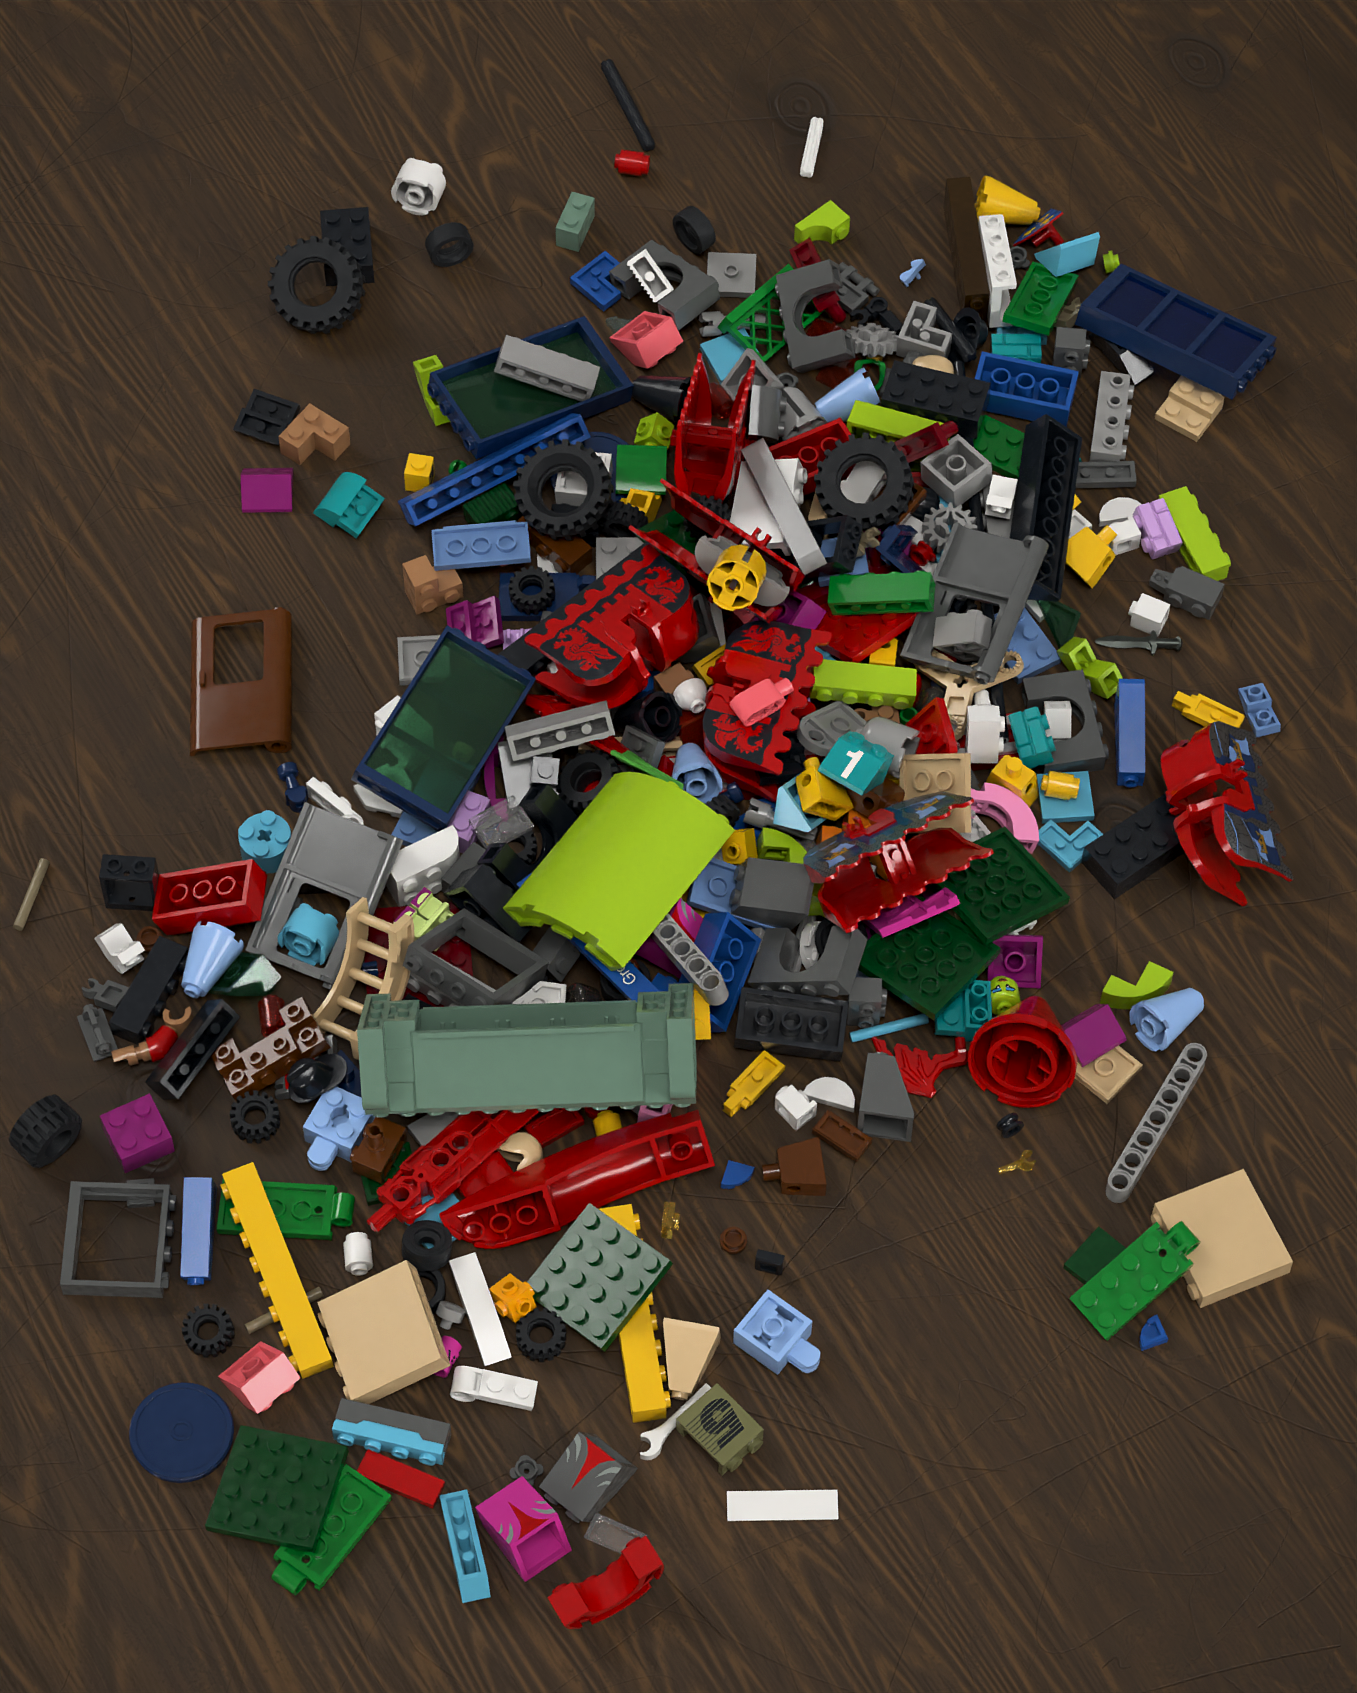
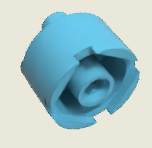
[238,810,291,873]
[278,903,339,966]

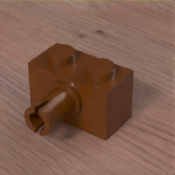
[350,1117,407,1184]

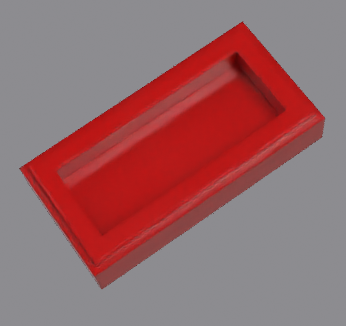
[524,1108,584,1149]

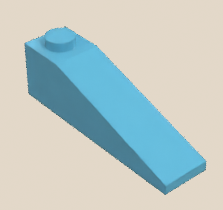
[439,1490,491,1603]

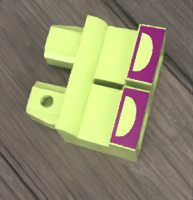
[394,886,454,951]

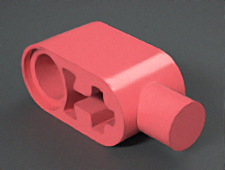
[729,678,794,726]

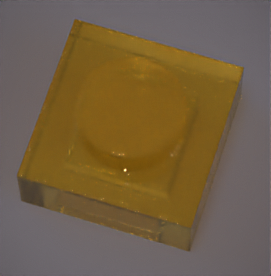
[661,1201,680,1239]

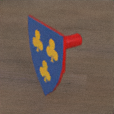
[1013,209,1064,247]

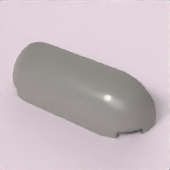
[695,535,790,606]

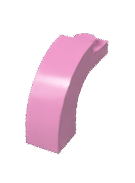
[971,782,1039,854]

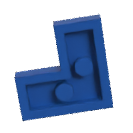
[570,251,621,312]

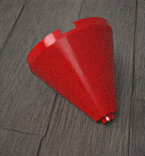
[968,996,1077,1108]

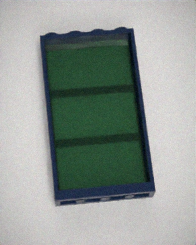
[427,316,634,459]
[351,625,536,832]

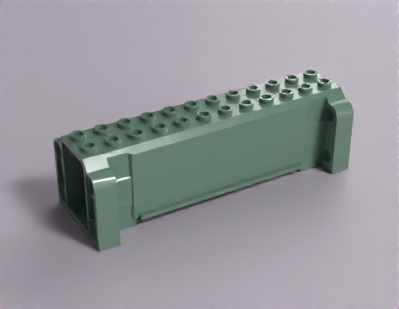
[357,983,697,1117]

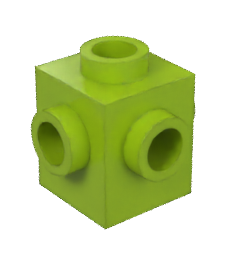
[634,412,675,450]

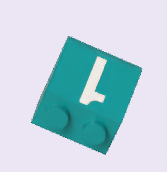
[818,731,894,796]

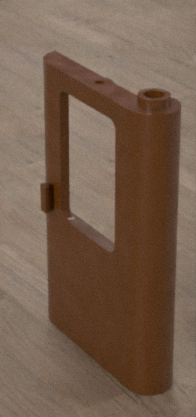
[190,607,292,756]

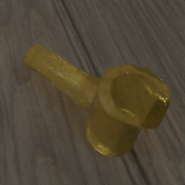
[997,1150,1036,1175]

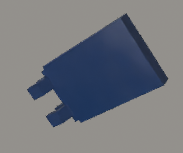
[499,573,596,621]

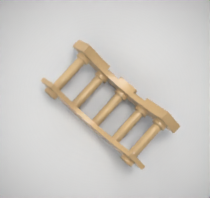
[313,897,415,1060]

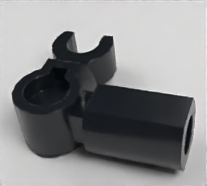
[850,297,903,336]

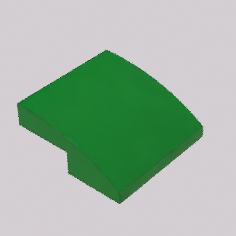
[616,445,667,495]

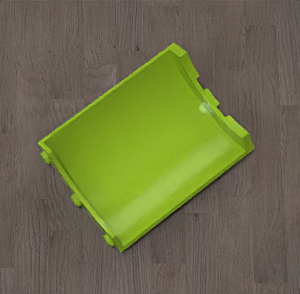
[503,772,735,971]

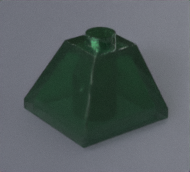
[208,952,281,996]

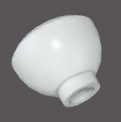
[673,678,707,713]

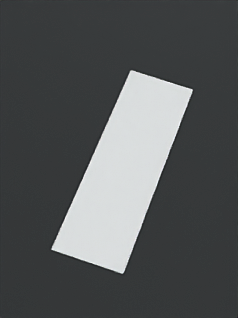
[727,1490,839,1521]

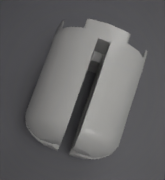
[779,386,828,443]

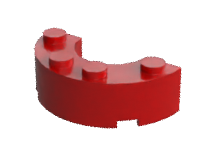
[547,1535,664,1629]

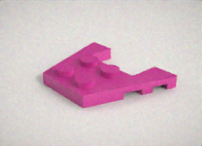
[862,879,960,938]

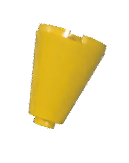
[975,175,1041,225]

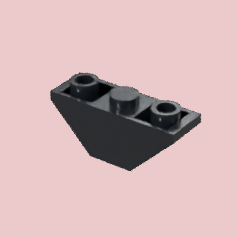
[1089,333,1154,387]

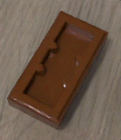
[812,1110,872,1162]

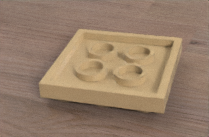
[900,753,971,833]

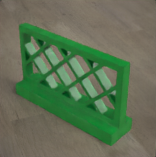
[718,264,825,363]

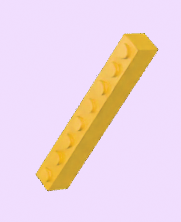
[220,1162,334,1379]
[599,1204,671,1423]

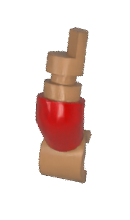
[111,1006,194,1066]

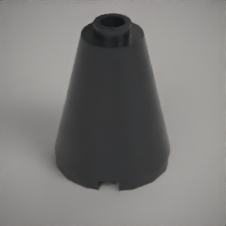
[632,376,691,424]
[614,691,683,742]

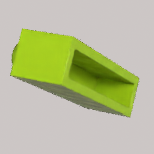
[1158,486,1231,581]
[809,659,917,709]

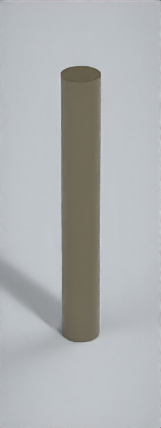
[13,858,50,931]
[244,1286,324,1334]

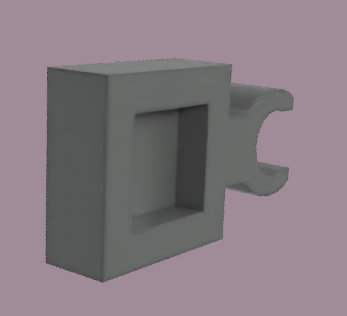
[81,978,129,1012]

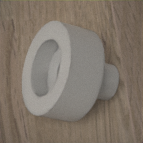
[436,1301,466,1330]

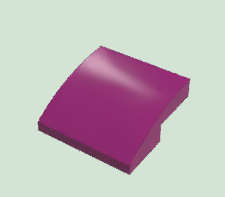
[446,596,504,653]

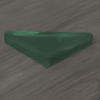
[1036,600,1081,649]

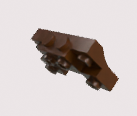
[211,997,331,1101]

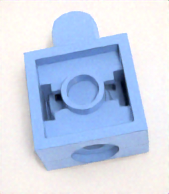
[303,1086,375,1171]
[733,1290,820,1375]

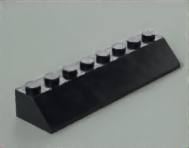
[1010,414,1082,602]

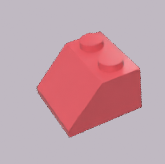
[609,311,683,369]
[218,1341,300,1414]

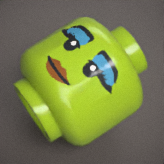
[990,976,1021,1015]

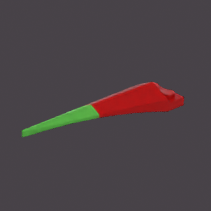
[525,694,684,790]

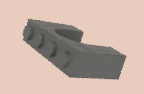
[609,240,720,330]
[775,259,855,373]
[1021,669,1109,774]
[748,926,867,997]

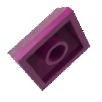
[241,468,294,513]
[987,934,1043,988]
[1061,1004,1127,1067]

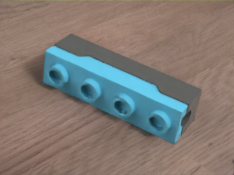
[332,1398,451,1466]

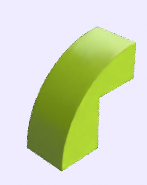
[413,355,455,426]
[1056,637,1123,699]
[757,827,807,864]
[1100,961,1174,1009]

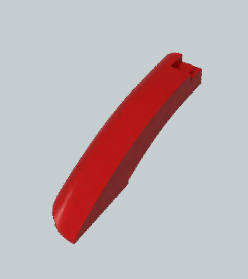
[439,1110,715,1249]

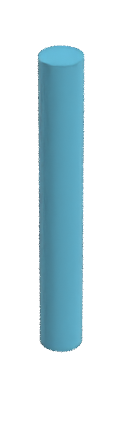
[849,1014,929,1043]

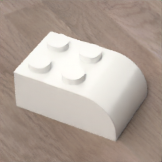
[386,825,460,907]

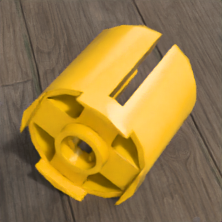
[707,545,767,611]

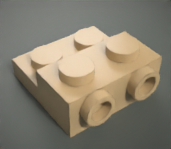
[1155,375,1224,442]

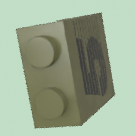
[676,1383,764,1476]

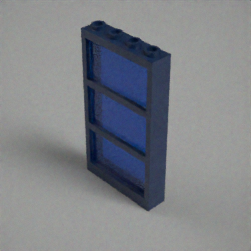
[1075,263,1277,399]

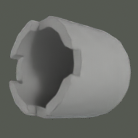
[856,716,920,779]

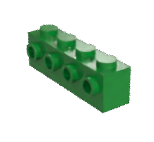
[828,571,936,615]

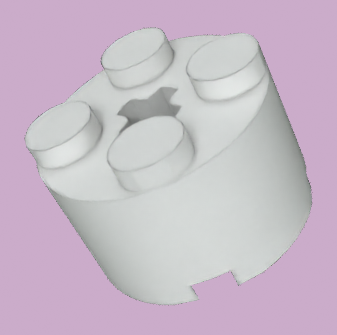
[391,158,446,215]

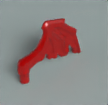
[872,1036,968,1098]

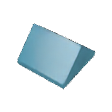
[1034,232,1100,277]
[773,773,826,832]

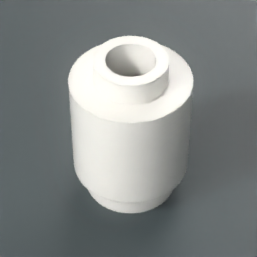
[343,1232,373,1276]

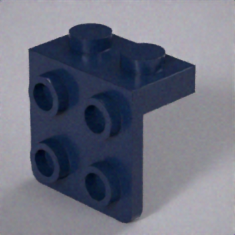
[875,524,926,573]

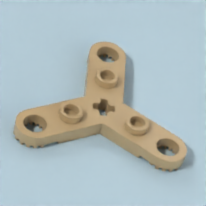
[913,649,1024,741]

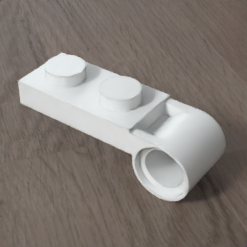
[306,777,363,825]
[450,1366,538,1411]

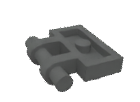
[836,262,880,314]

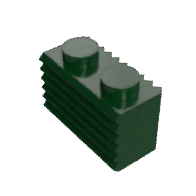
[463,483,522,524]

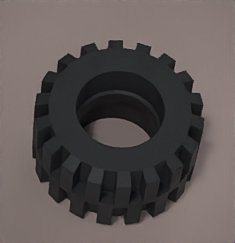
[556,750,623,817]
[9,1094,82,1168]

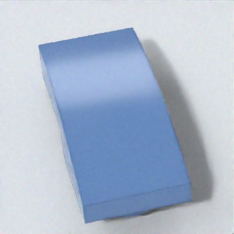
[1238,683,1281,738]

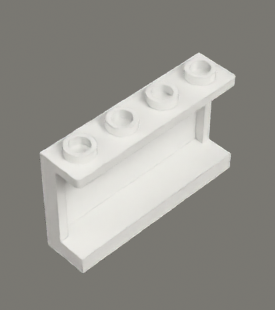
[978,214,1017,328]
[730,458,808,556]

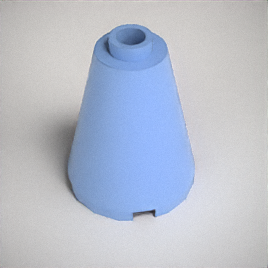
[814,367,881,422]
[672,743,723,804]
[181,921,244,998]
[1130,988,1204,1052]

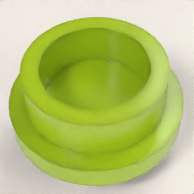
[1103,250,1120,274]

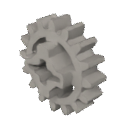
[846,323,898,358]
[922,502,977,553]

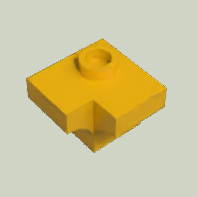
[620,488,662,523]

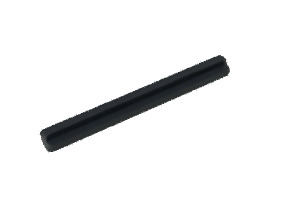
[601,59,655,152]

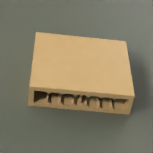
[1151,1169,1293,1308]
[317,1260,451,1404]

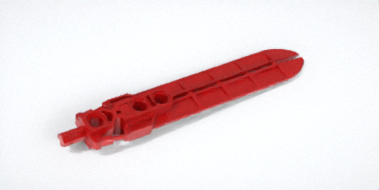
[366,1109,540,1232]

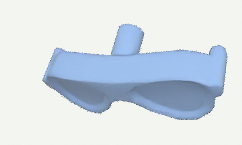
[900,259,926,287]

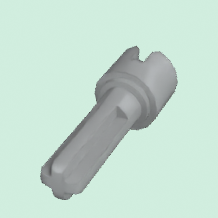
[699,311,766,337]
[743,798,817,841]

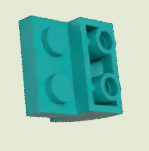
[313,472,385,538]
[935,980,992,1041]

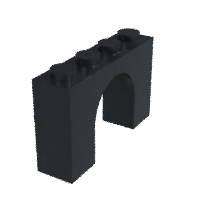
[477,784,578,893]

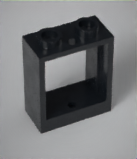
[792,515,863,579]
[99,854,159,911]

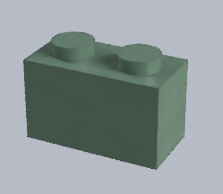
[556,192,595,252]

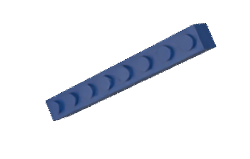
[398,413,590,526]

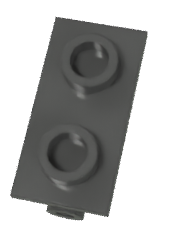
[77,1004,118,1062]

